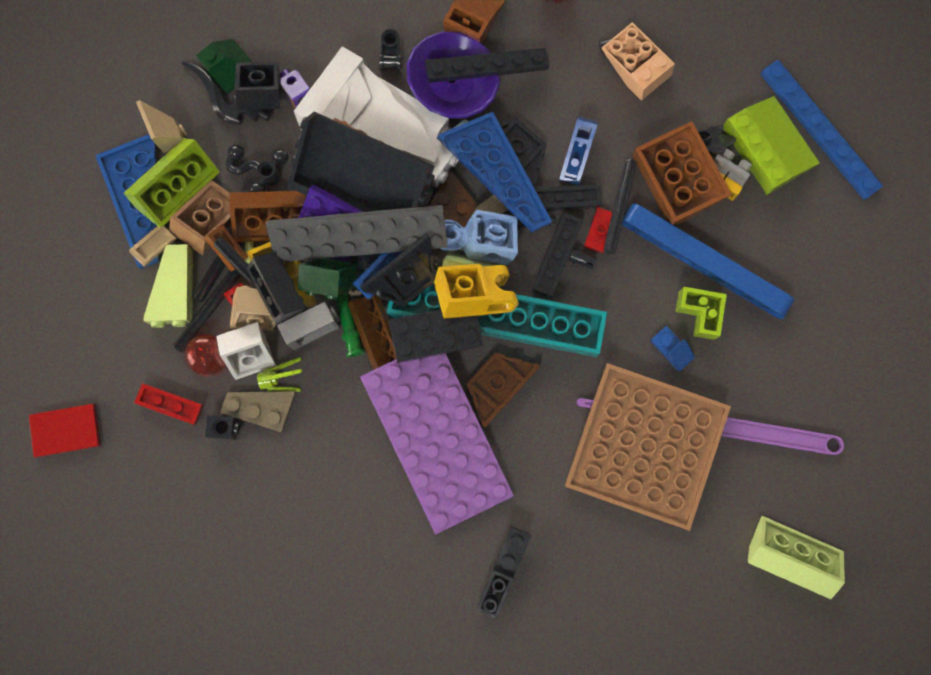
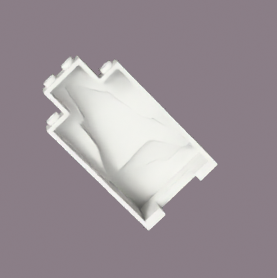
[294,47,459,188]

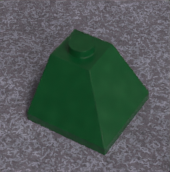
[196,39,253,95]

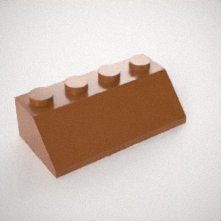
[230,191,307,242]

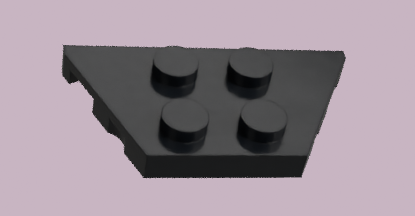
[500,117,547,187]
[360,234,436,307]

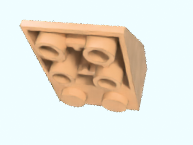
[602,22,675,101]

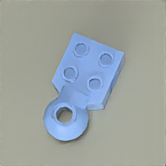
[440,210,518,266]

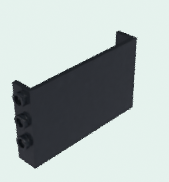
[288,111,435,212]

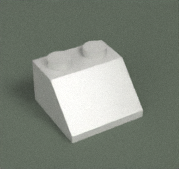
[217,322,276,380]

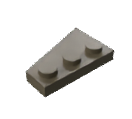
[220,391,296,433]

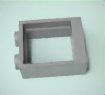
[277,302,340,350]

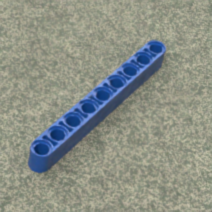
[622,204,795,319]

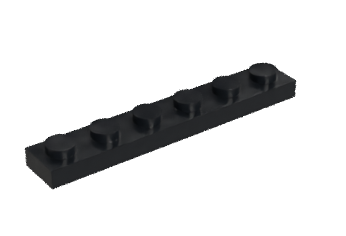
[424,48,549,83]

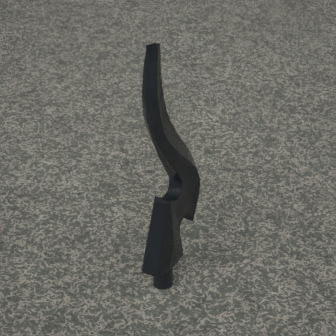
[181,61,271,125]

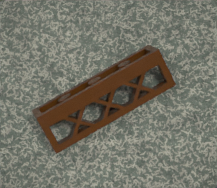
[347,294,396,370]

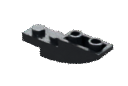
[476,525,532,619]

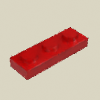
[134,383,204,425]

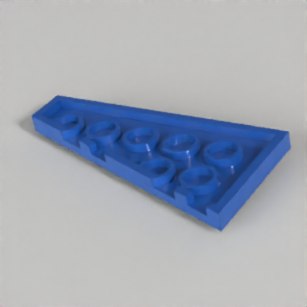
[95,134,160,270]

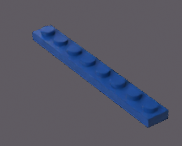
[760,60,883,200]

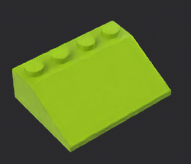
[723,96,820,195]

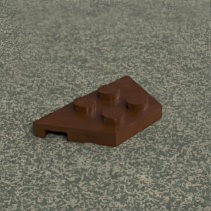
[429,170,477,239]
[467,352,540,428]

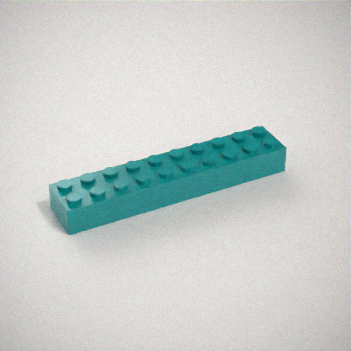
[387,283,607,357]

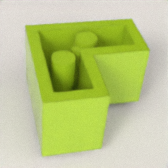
[675,287,727,340]

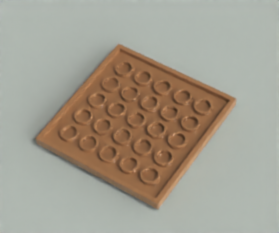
[564,363,731,531]

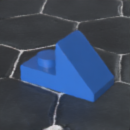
[650,326,695,372]

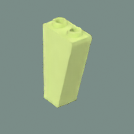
[144,244,193,328]

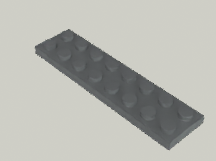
[266,205,448,262]

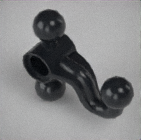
[226,144,289,192]

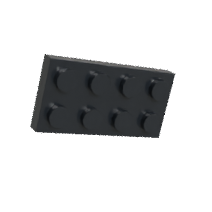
[389,310,483,363]

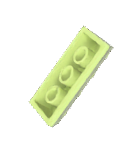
[748,516,845,599]

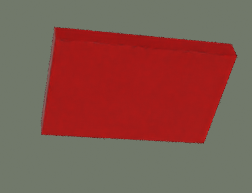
[29,404,101,458]

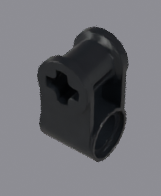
[379,29,401,71]

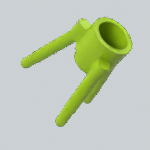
[257,357,303,392]

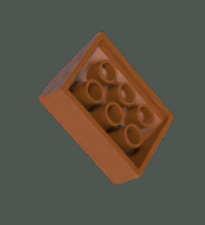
[632,121,732,226]

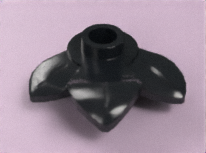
[698,126,736,154]

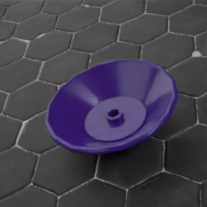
[406,32,500,118]

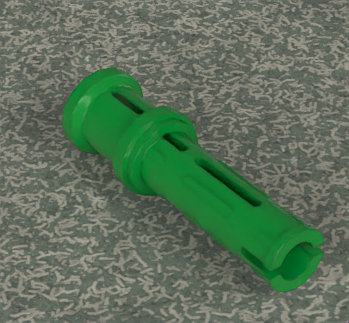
[335,294,365,358]

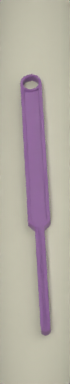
[576,398,844,455]

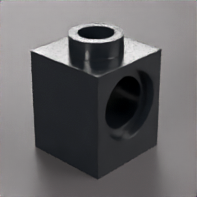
[205,415,240,440]

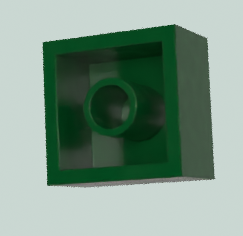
[297,258,357,299]

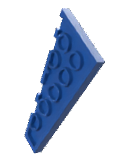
[437,112,552,232]

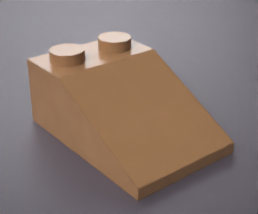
[169,180,231,255]

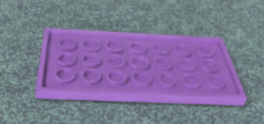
[360,354,514,535]

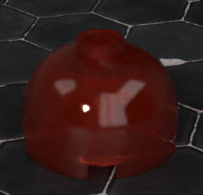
[185,334,226,376]

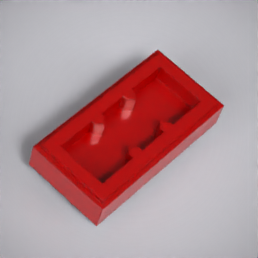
[584,207,612,254]

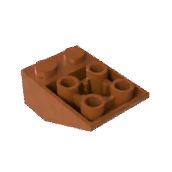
[443,0,507,44]

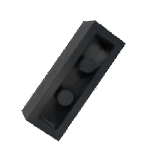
[246,251,306,324]

